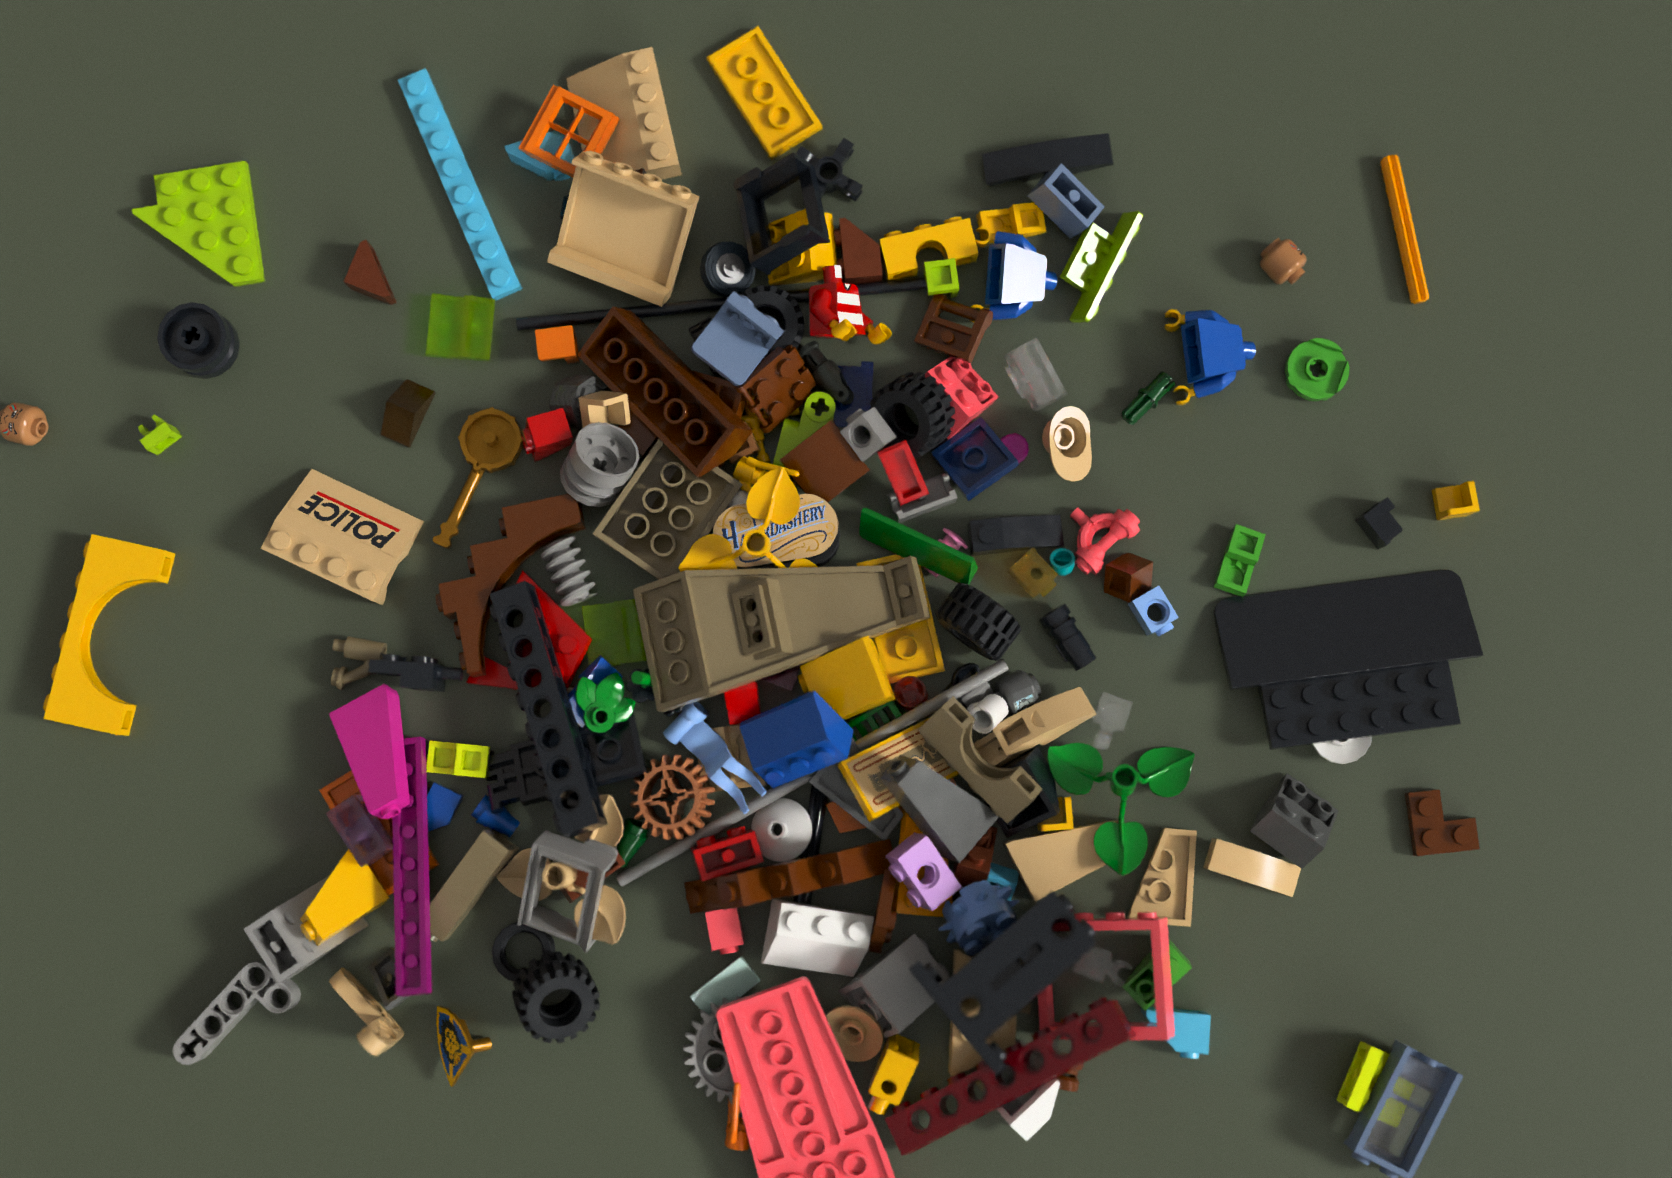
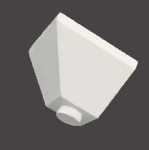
[975,1040,1060,1141]

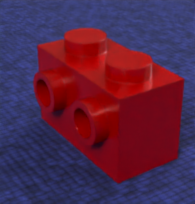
[691,825,764,882]

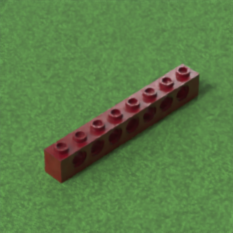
[885,997,1136,1156]

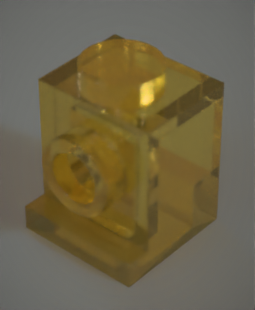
[1008,547,1058,598]

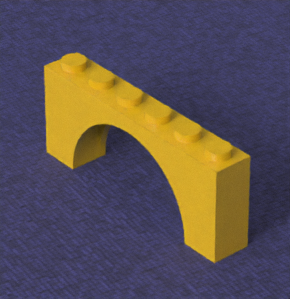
[43,534,175,736]

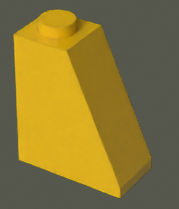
[300,845,389,946]

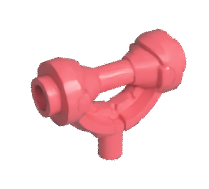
[1070,508,1140,575]

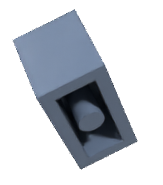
[1027,163,1104,239]

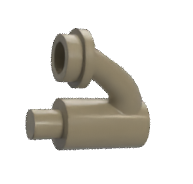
[331,636,387,690]

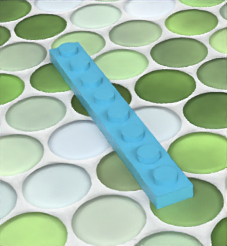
[398,68,522,301]

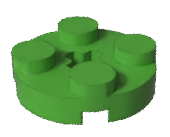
[1285,338,1350,401]

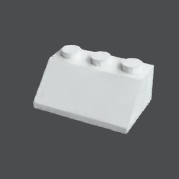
[761,899,874,977]

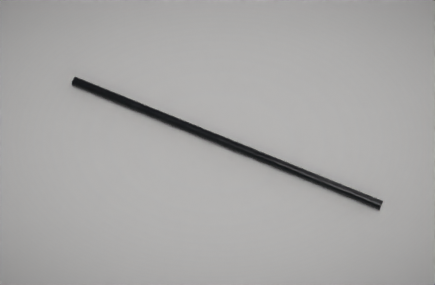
[516,277,927,331]

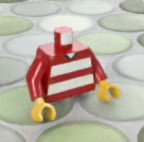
[809,265,892,344]

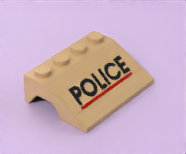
[261,469,424,605]

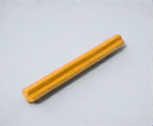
[1380,155,1429,304]

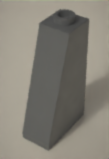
[880,755,998,863]

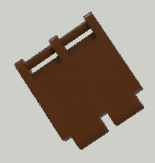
[734,344,816,433]

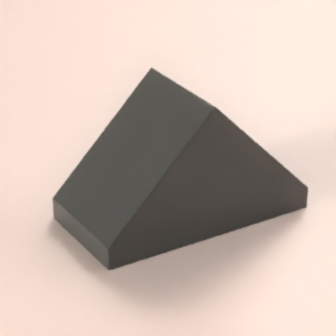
[368,947,410,1011]

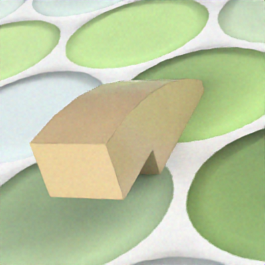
[1203,838,1301,897]

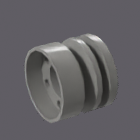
[560,422,639,507]

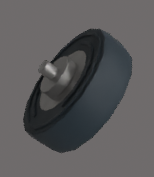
[700,241,756,298]

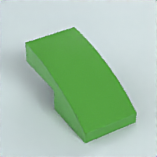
[1213,524,1266,597]

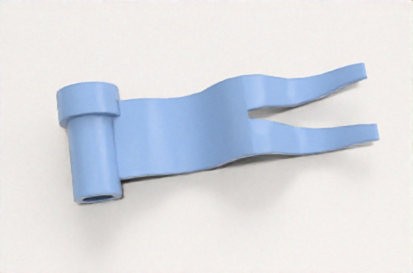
[663,701,767,814]

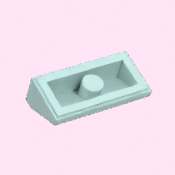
[690,955,761,1014]

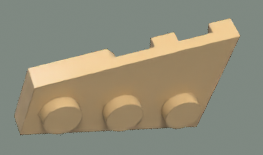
[1127,828,1197,927]

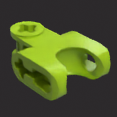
[773,392,835,467]

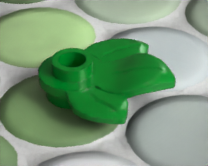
[575,673,635,733]

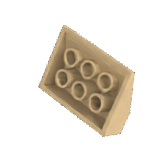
[566,47,682,180]

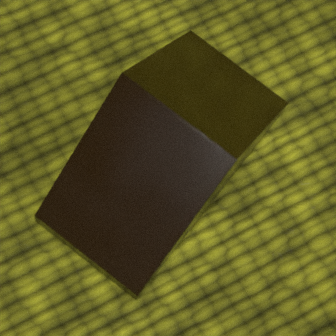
[381,379,436,448]

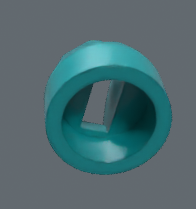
[1050,548,1075,576]

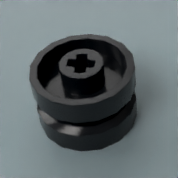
[157,302,240,379]

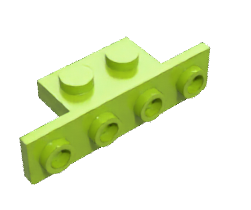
[1060,211,1143,323]

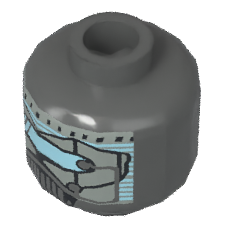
[993,670,1041,716]

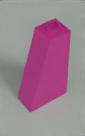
[329,684,410,819]

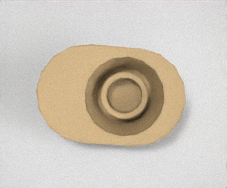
[1042,406,1092,482]

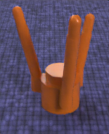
[725,1082,750,1151]

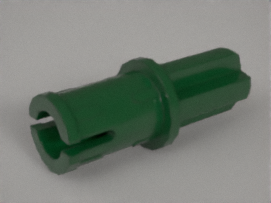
[1121,371,1175,425]

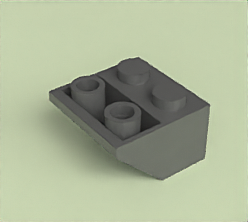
[1250,773,1338,869]

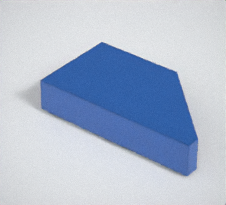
[427,782,464,832]

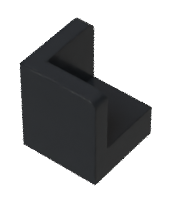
[1355,497,1403,549]

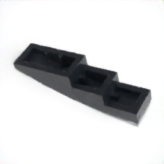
[982,133,1114,187]

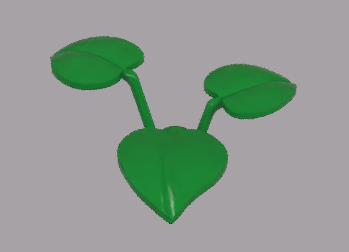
[1048,743,1195,875]

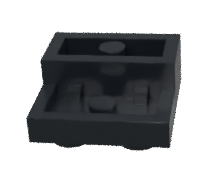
[368,654,463,692]

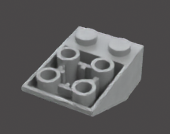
[244,875,369,983]

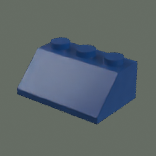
[739,690,854,788]

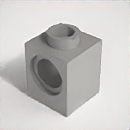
[840,407,897,462]

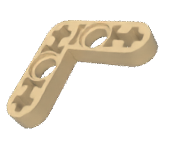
[329,968,405,1056]

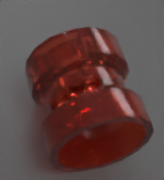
[894,676,928,711]

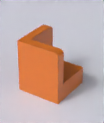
[535,325,580,364]

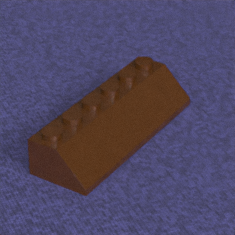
[577,306,753,477]

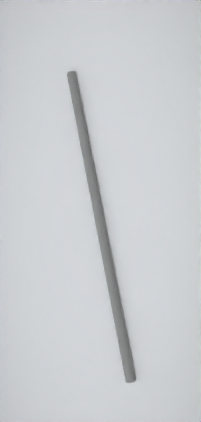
[616,659,1009,887]

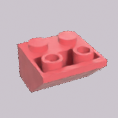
[925,356,999,440]

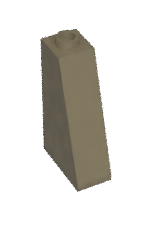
[430,829,519,942]

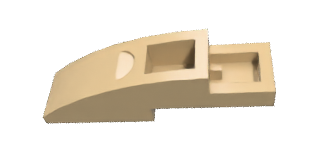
[973,687,1096,768]

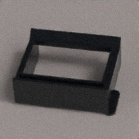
[734,152,830,275]

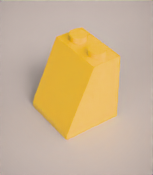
[798,636,896,720]

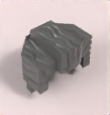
[549,375,607,430]

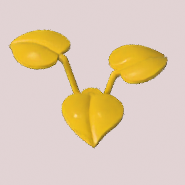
[679,467,818,572]

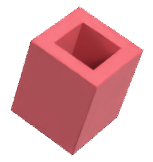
[705,907,745,955]

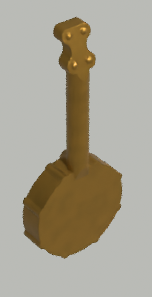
[433,407,523,549]

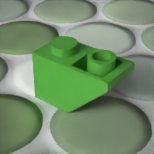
[1122,939,1192,1011]

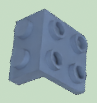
[691,291,784,386]

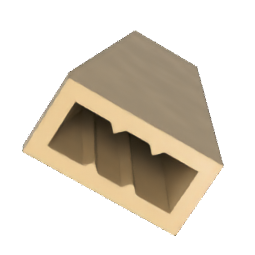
[1003,819,1118,902]

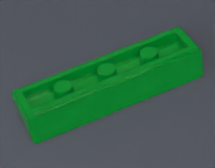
[859,508,978,585]

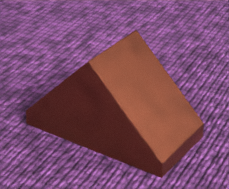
[344,240,397,305]

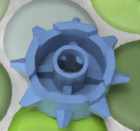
[938,880,1019,956]

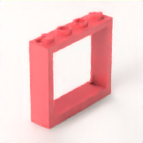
[1038,911,1175,1040]

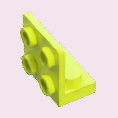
[1336,1041,1415,1127]

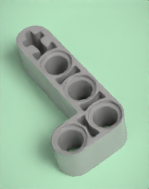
[173,960,301,1065]

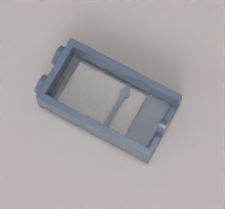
[1344,1039,1463,1178]

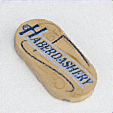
[713,494,838,567]

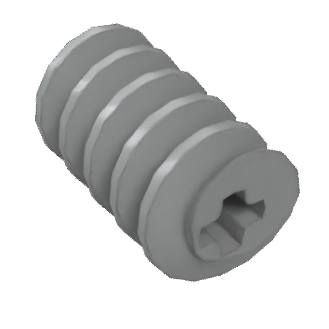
[541,536,597,607]

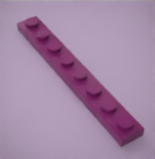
[393,736,432,997]

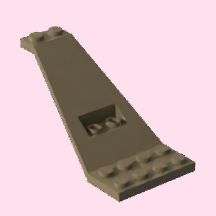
[633,556,930,712]

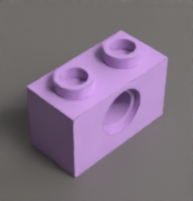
[886,832,961,911]

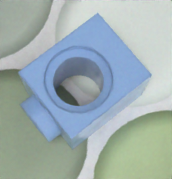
[1128,585,1179,637]

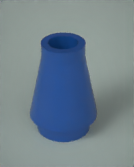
[471,795,520,838]

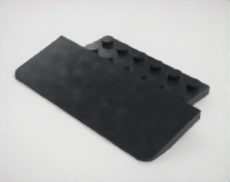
[1214,570,1483,750]

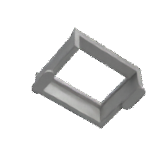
[517,830,618,954]

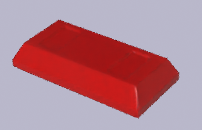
[877,439,929,506]

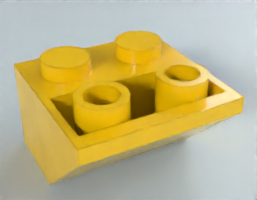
[768,209,837,285]

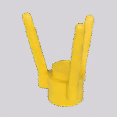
[733,456,799,494]

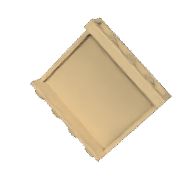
[547,151,699,307]

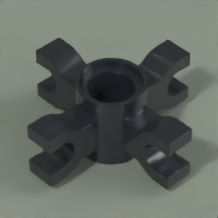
[796,138,863,205]

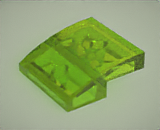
[425,293,495,361]
[582,599,647,666]

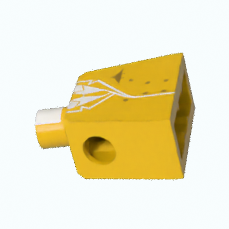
[868,1034,920,1115]

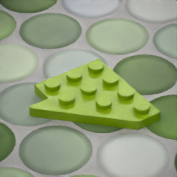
[132,161,265,287]

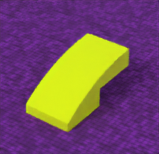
[427,741,490,778]

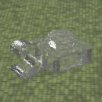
[1092,692,1133,751]

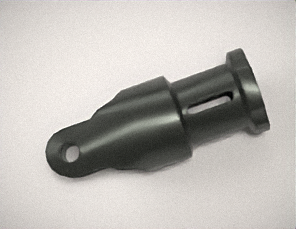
[798,340,854,405]

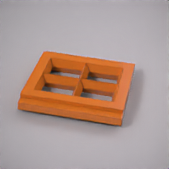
[519,85,620,178]

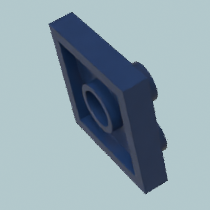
[931,417,1019,501]

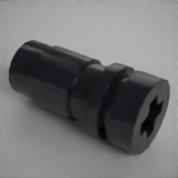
[1039,603,1096,671]

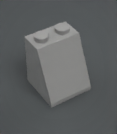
[838,933,950,1039]

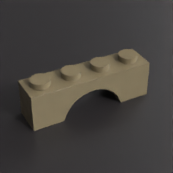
[918,696,1042,824]

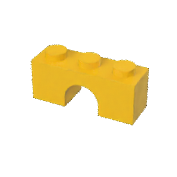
[879,217,979,281]

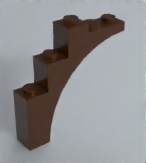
[436,494,586,678]
[684,839,892,914]

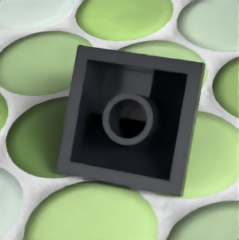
[984,746,1060,838]

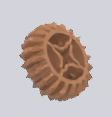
[630,754,715,840]

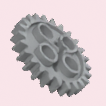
[683,996,740,1104]

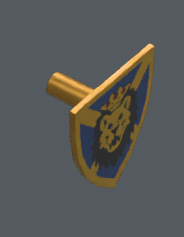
[436,1005,492,1087]

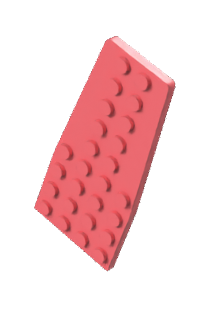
[716,977,895,1178]

